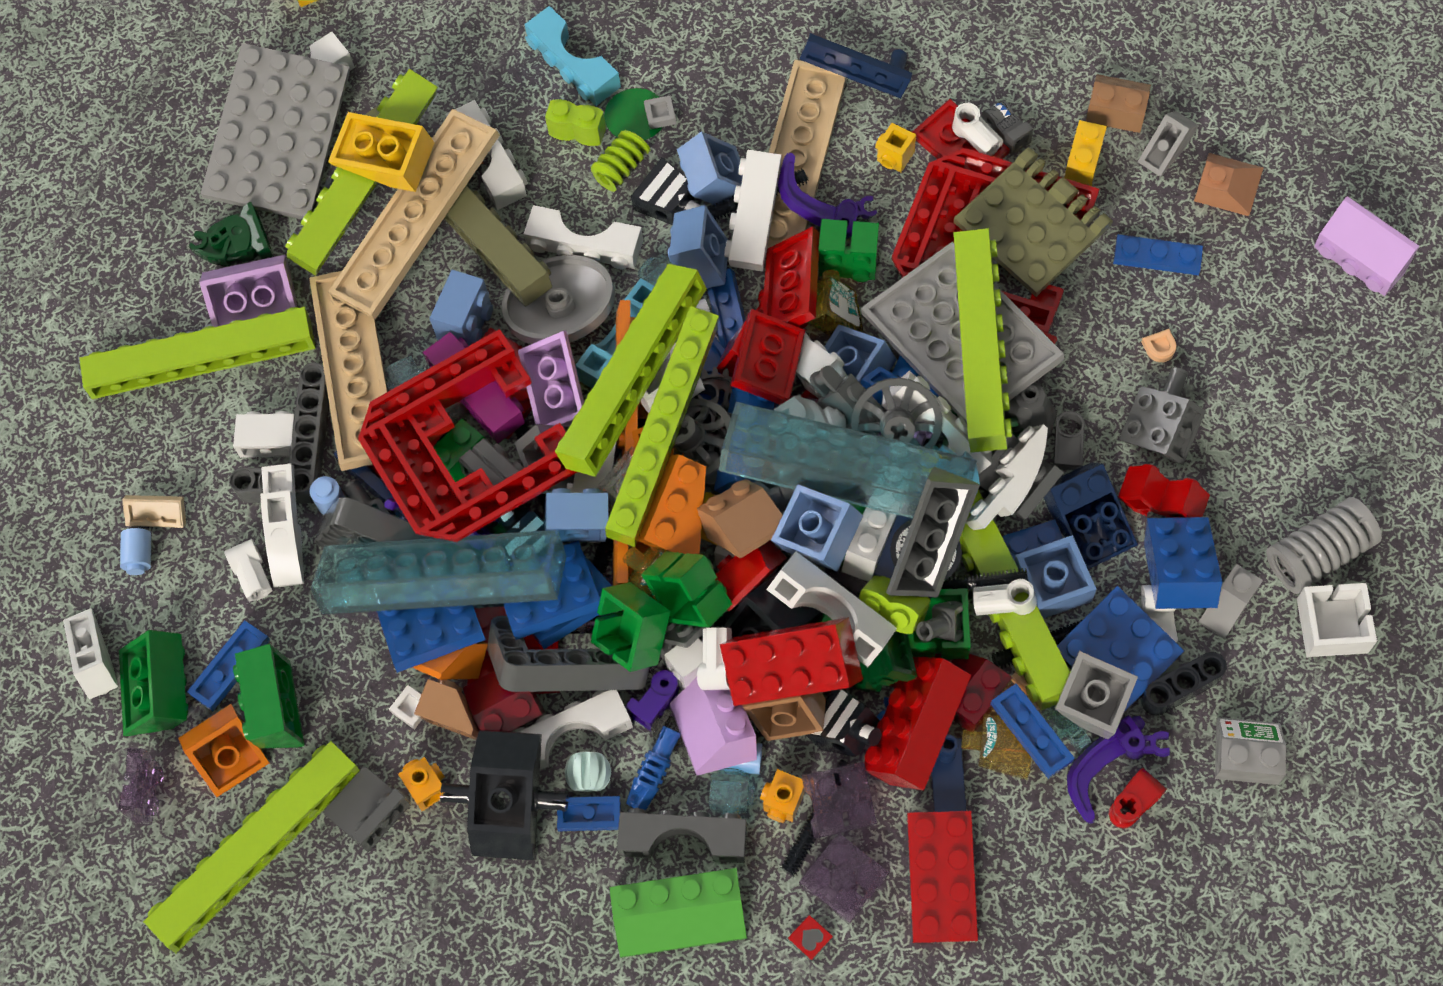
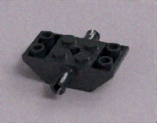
[722,571,823,638]
[440,730,569,860]

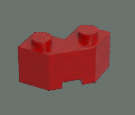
[1118,464,1210,518]

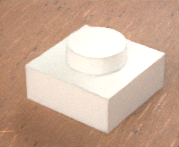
[389,685,422,729]

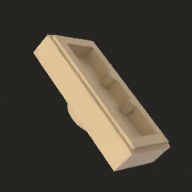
[122,495,186,528]

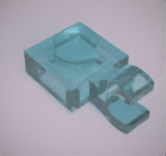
[1041,705,1091,754]

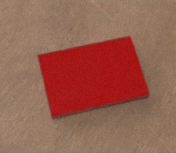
[912,99,1010,159]
[730,309,806,405]

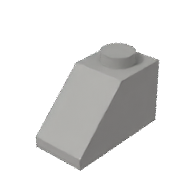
[1138,111,1199,177]
[1198,564,1263,639]

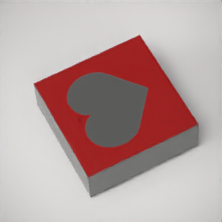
[788,915,833,962]

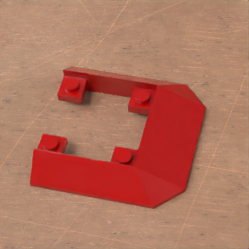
[892,148,1100,333]
[358,329,577,542]

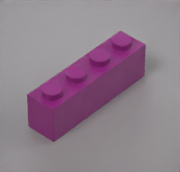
[423,332,525,443]

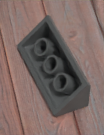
[886,467,980,597]

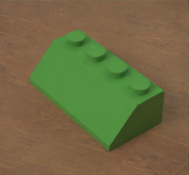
[609,868,747,958]

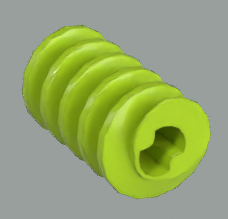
[591,130,651,192]

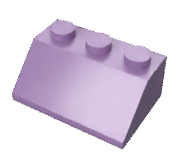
[1314,196,1419,297]
[199,254,297,327]
[518,331,584,427]
[670,677,757,776]

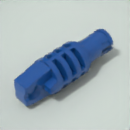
[626,726,681,810]

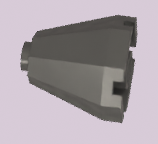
[1004,383,1057,439]

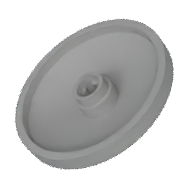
[502,255,615,344]

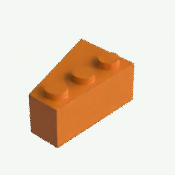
[638,454,706,554]

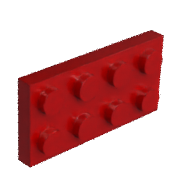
[763,226,820,326]
[907,811,978,943]

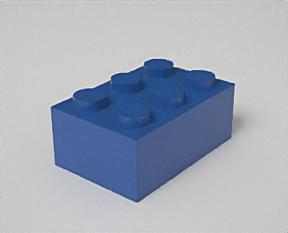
[1144,517,1222,609]

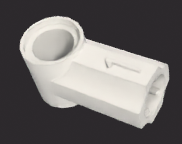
[952,102,1003,156]
[224,539,273,601]
[973,579,1037,616]
[697,627,732,690]

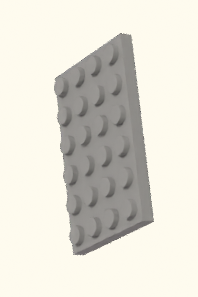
[200,43,350,219]
[861,242,1065,423]

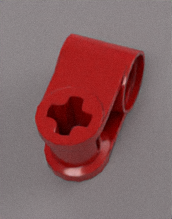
[1108,768,1167,829]

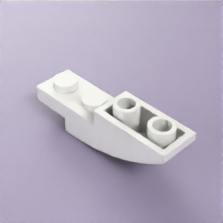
[966,424,1048,530]
[260,464,304,587]

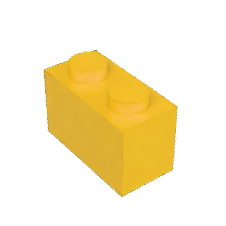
[1064,120,1107,186]

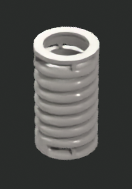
[1266,497,1382,594]

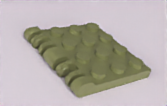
[954,147,1113,297]

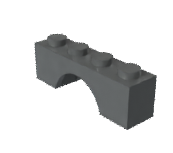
[617,808,747,863]

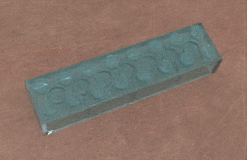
[719,402,977,518]
[310,530,567,614]

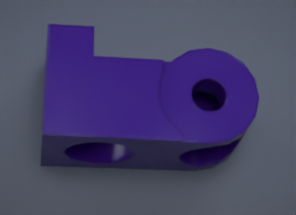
[625,670,679,732]

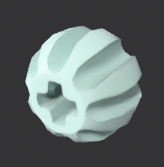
[564,752,611,792]

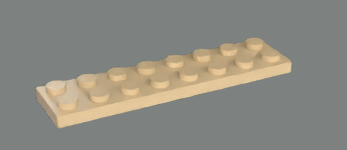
[767,60,847,248]
[328,109,500,320]
[309,271,388,471]

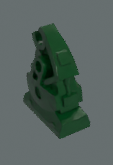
[189,202,274,266]
[853,631,917,692]

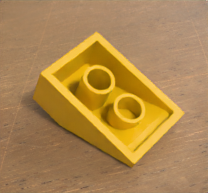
[328,112,435,192]

